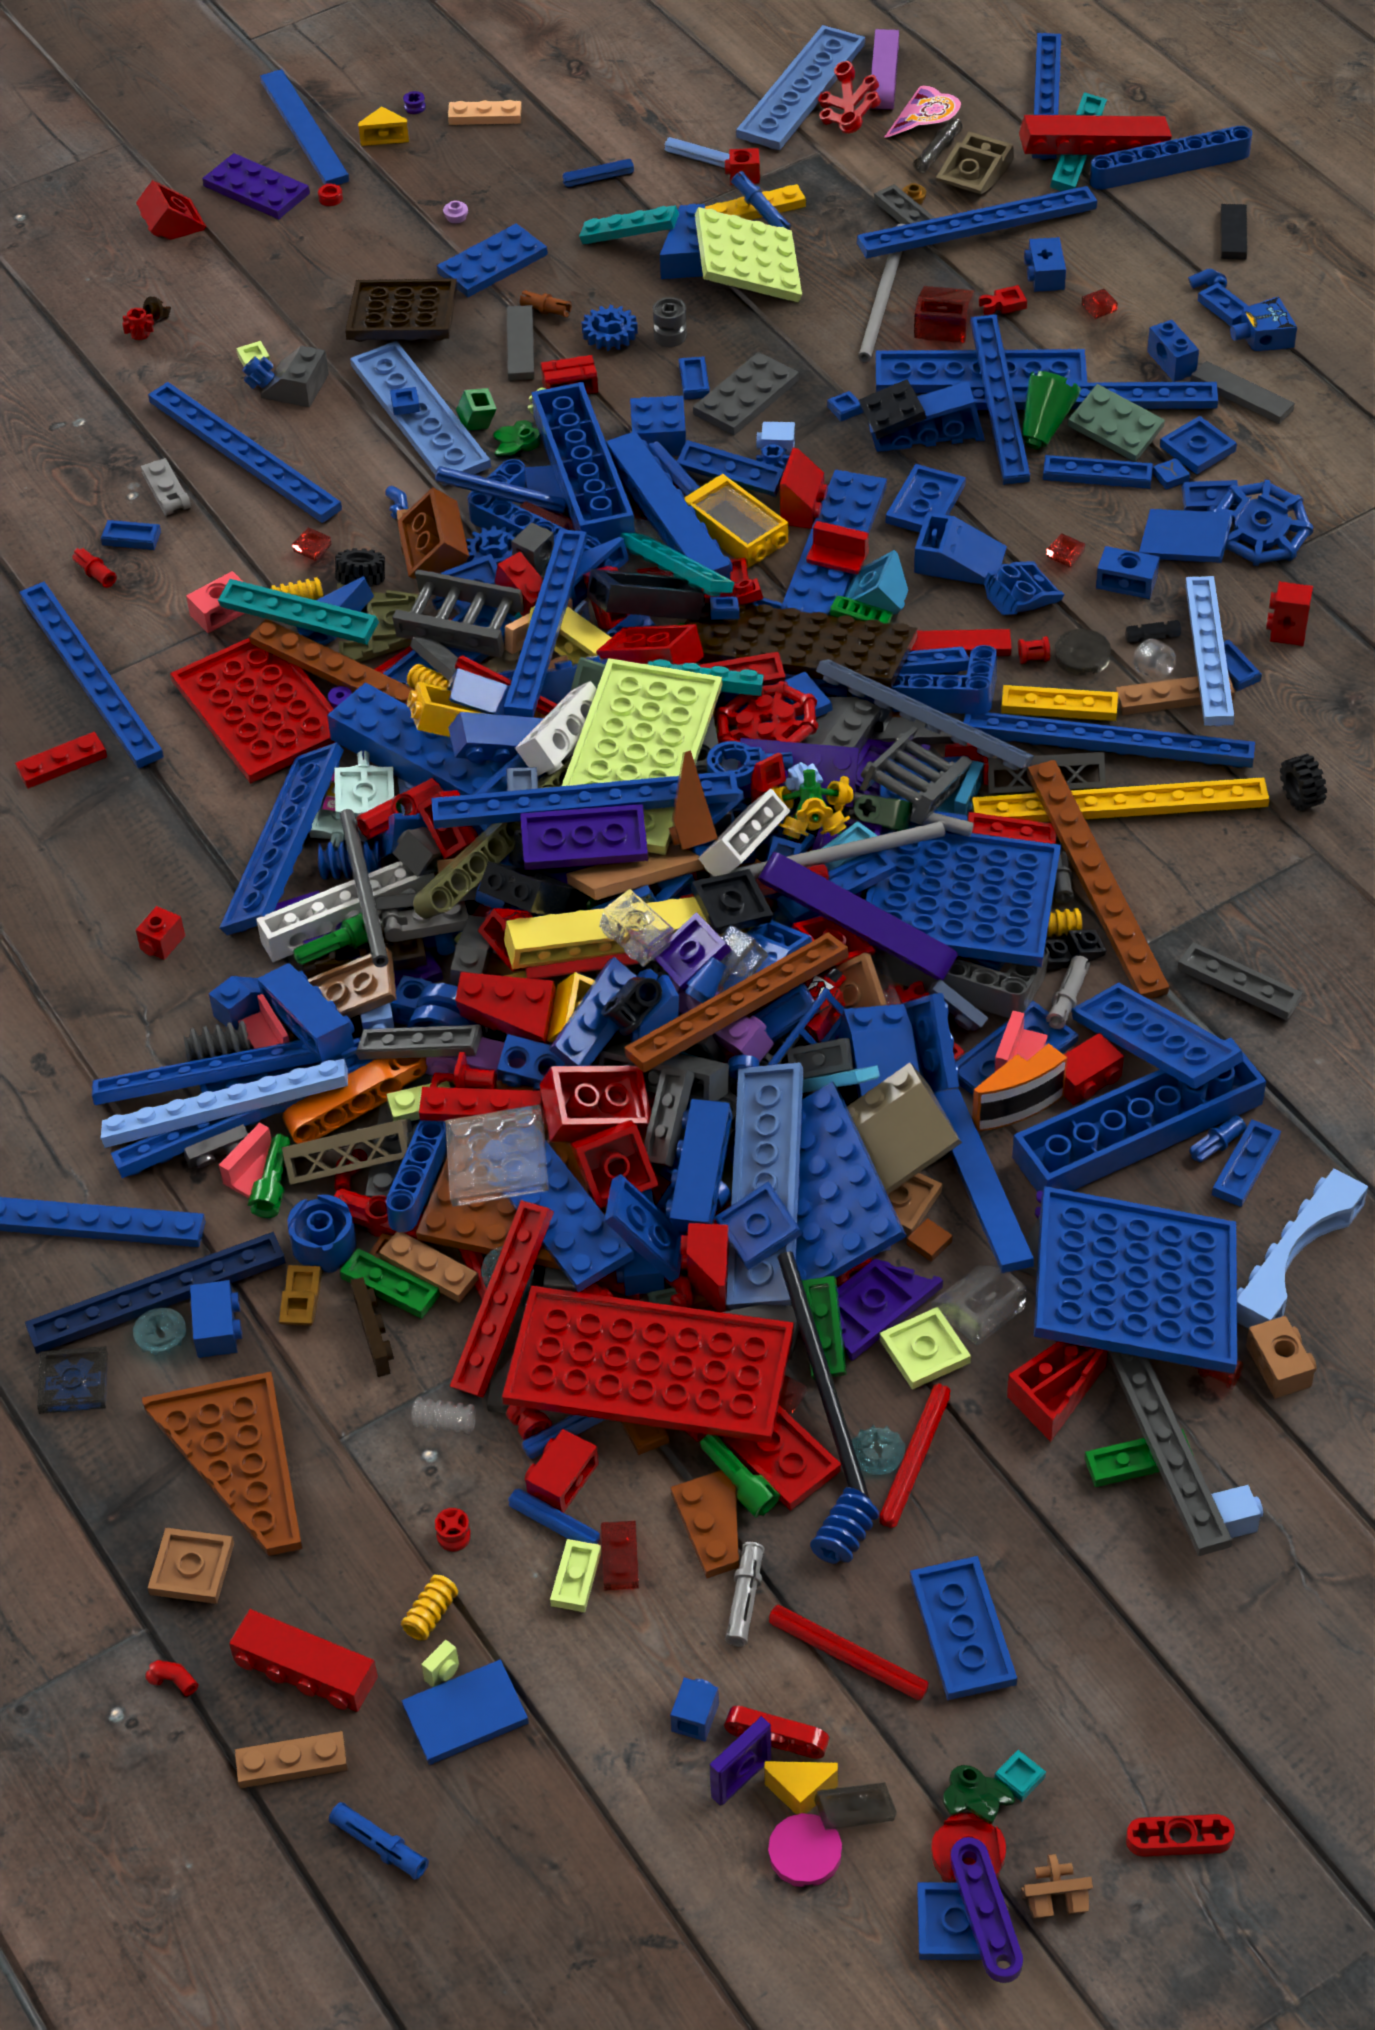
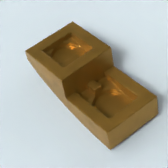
[279,1265,322,1326]

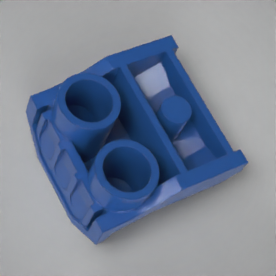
[984,561,1065,615]

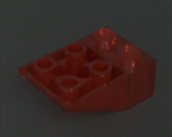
[914,286,975,343]

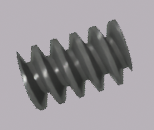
[184,1020,250,1062]

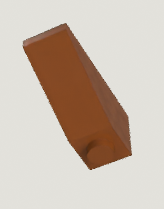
[668,750,718,850]

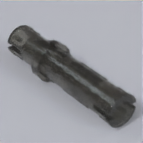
[913,118,963,173]

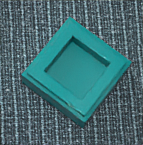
[994,1749,1046,1802]

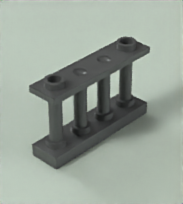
[392,569,524,658]
[860,726,973,825]

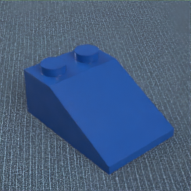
[838,1004,920,1098]

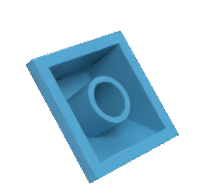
[845,550,909,615]

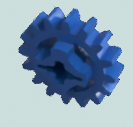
[582,305,638,351]
[466,526,516,565]

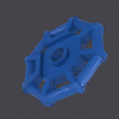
[1211,479,1314,566]

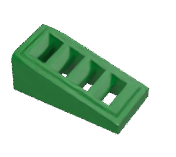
[830,596,893,624]

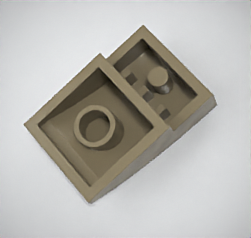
[936,131,1014,194]

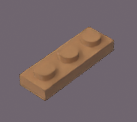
[379,1232,478,1303]
[235,1731,348,1788]

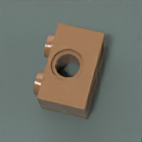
[1246,1315,1317,1399]

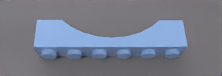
[1237,1168,1368,1329]

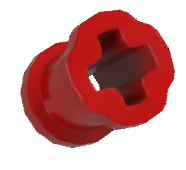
[1018,636,1050,664]

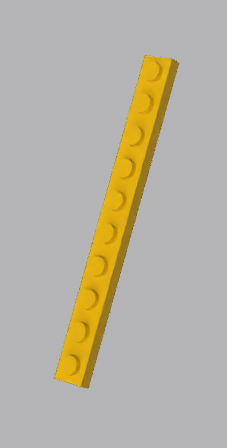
[972,777,1269,822]

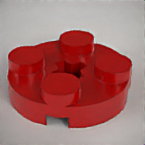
[931,1813,1006,1883]

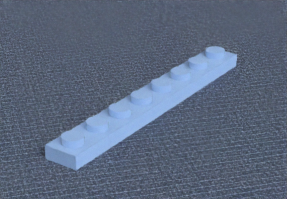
[1186,576,1234,726]
[101,1059,348,1148]

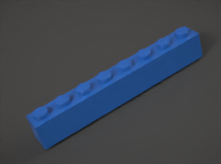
[606,431,733,591]

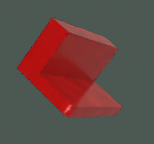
[806,521,869,575]

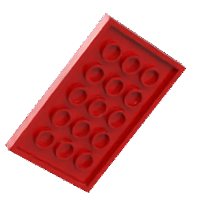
[170,638,336,784]

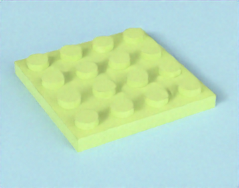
[695,207,802,302]

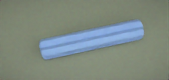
[665,137,729,168]

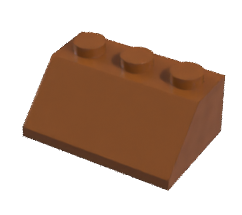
[397,487,469,579]

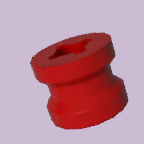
[435,1508,471,1552]

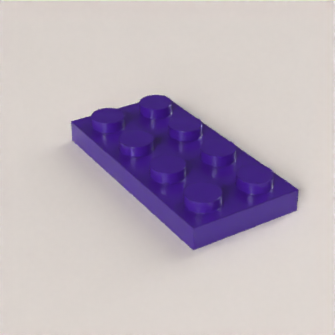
[202,153,310,220]
[737,738,860,808]
[520,804,648,870]

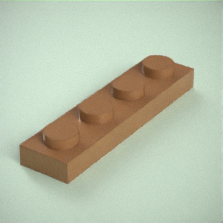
[1116,674,1235,715]

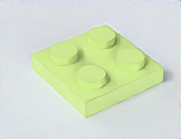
[879,1307,971,1390]

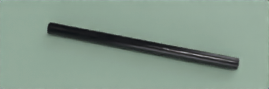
[777,1251,870,1499]

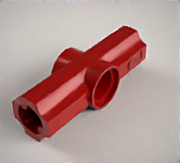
[356,778,443,840]
[334,1188,424,1242]

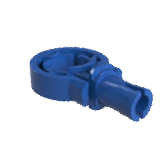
[707,741,793,787]

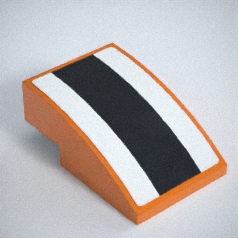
[972,1043,1067,1131]

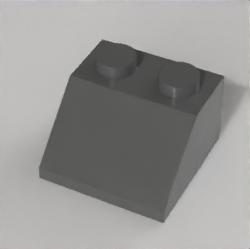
[261,346,329,407]

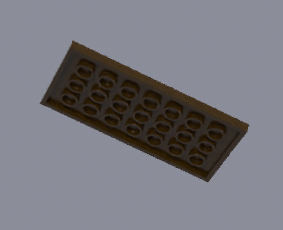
[684,602,918,689]

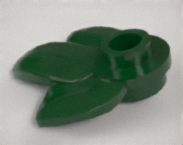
[943,1765,1015,1824]

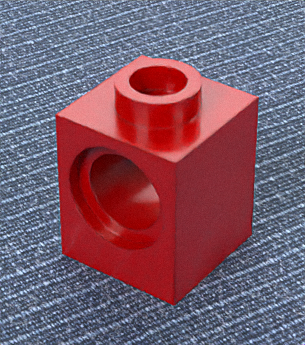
[725,148,760,185]

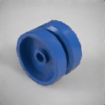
[407,983,481,1028]

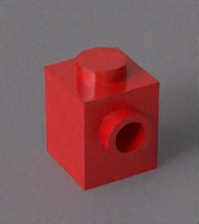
[136,906,185,960]

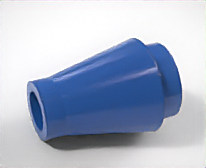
[685,956,727,1003]

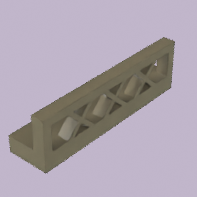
[282,1119,413,1185]

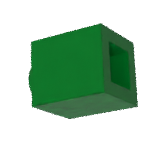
[456,388,497,431]

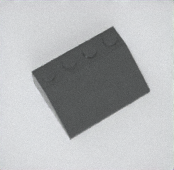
[801,697,881,753]

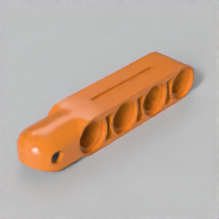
[282,1057,428,1144]

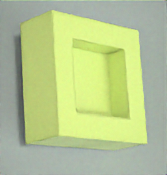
[236,341,270,367]
[421,1640,459,1687]

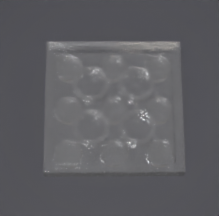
[445,1104,549,1206]

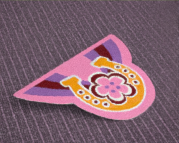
[884,86,961,138]

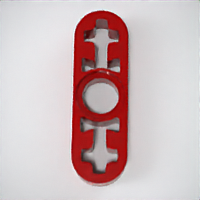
[724,1706,830,1759]
[1126,1814,1235,1857]

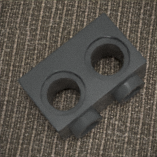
[511,522,554,579]

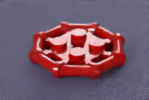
[714,681,819,744]

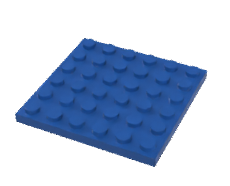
[866,825,1061,967]
[1034,1186,1237,1374]

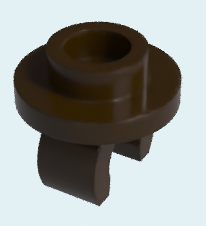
[143,296,171,322]

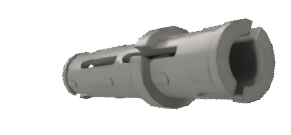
[1046,956,1090,1029]
[725,1542,765,1647]

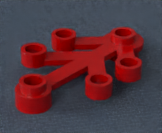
[818,61,881,134]

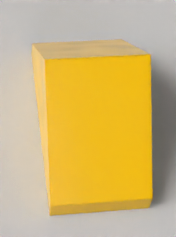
[358,106,409,146]
[764,1761,838,1815]

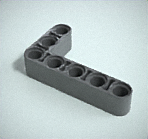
[882,947,1049,1018]

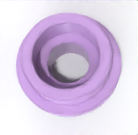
[443,201,468,223]

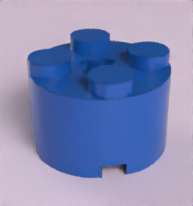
[287,1195,356,1273]

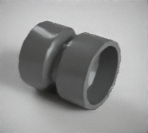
[652,297,687,347]

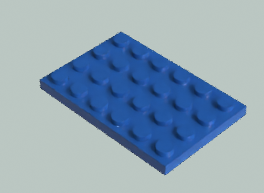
[726,1081,907,1280]

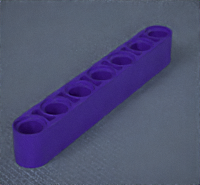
[757,851,959,981]

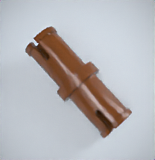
[519,290,572,317]

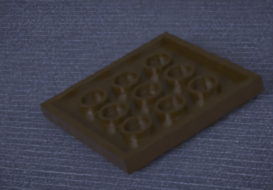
[345,278,457,342]

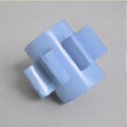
[784,762,823,799]

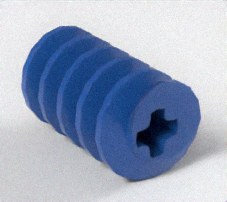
[318,841,381,880]
[810,1487,879,1564]

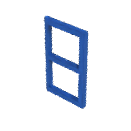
[767,988,845,1065]

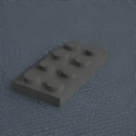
[693,352,799,435]

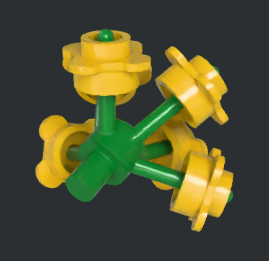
[771,769,854,839]

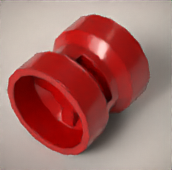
[506,1405,552,1441]

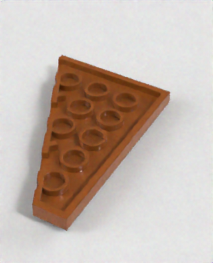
[142,1371,303,1556]

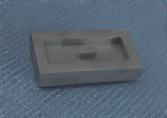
[184,1124,248,1168]

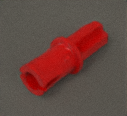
[72,548,117,588]

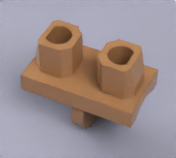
[1020,1854,1093,1919]

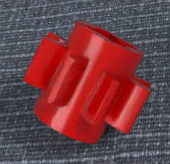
[122,308,154,340]

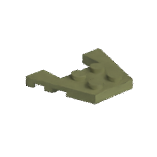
[337,583,418,662]

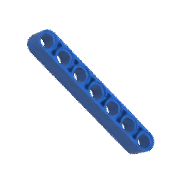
[1090,126,1252,190]

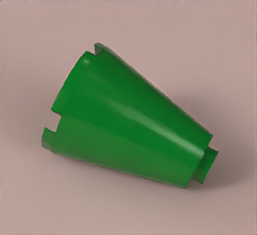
[1022,371,1081,449]

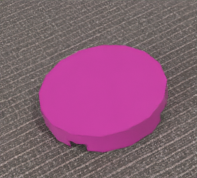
[768,1813,842,1887]

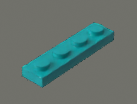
[579,205,679,244]
[648,659,764,696]

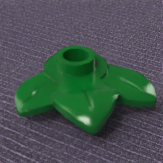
[493,420,541,456]

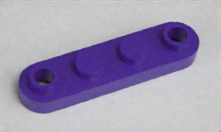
[950,1837,1023,1983]

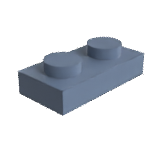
[926,979,988,1031]

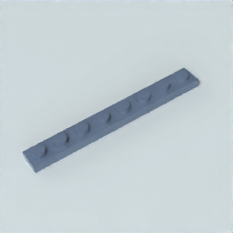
[816,659,1034,770]

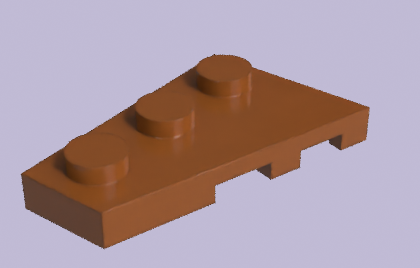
[670,1470,739,1579]

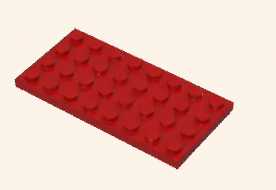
[502,1286,794,1443]

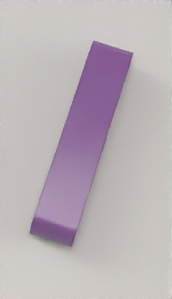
[870,29,899,109]

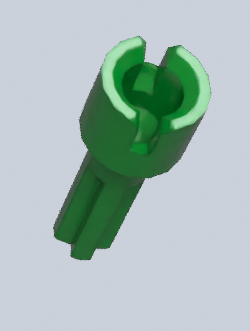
[293,913,369,965]
[247,1134,290,1218]
[700,1434,781,1518]

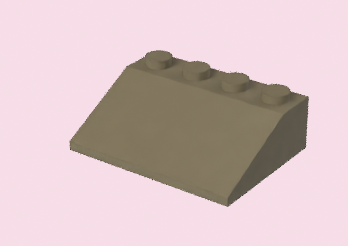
[847,1063,962,1194]

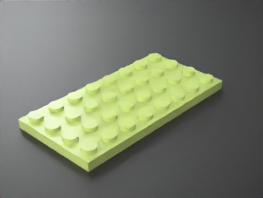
[562,658,722,855]

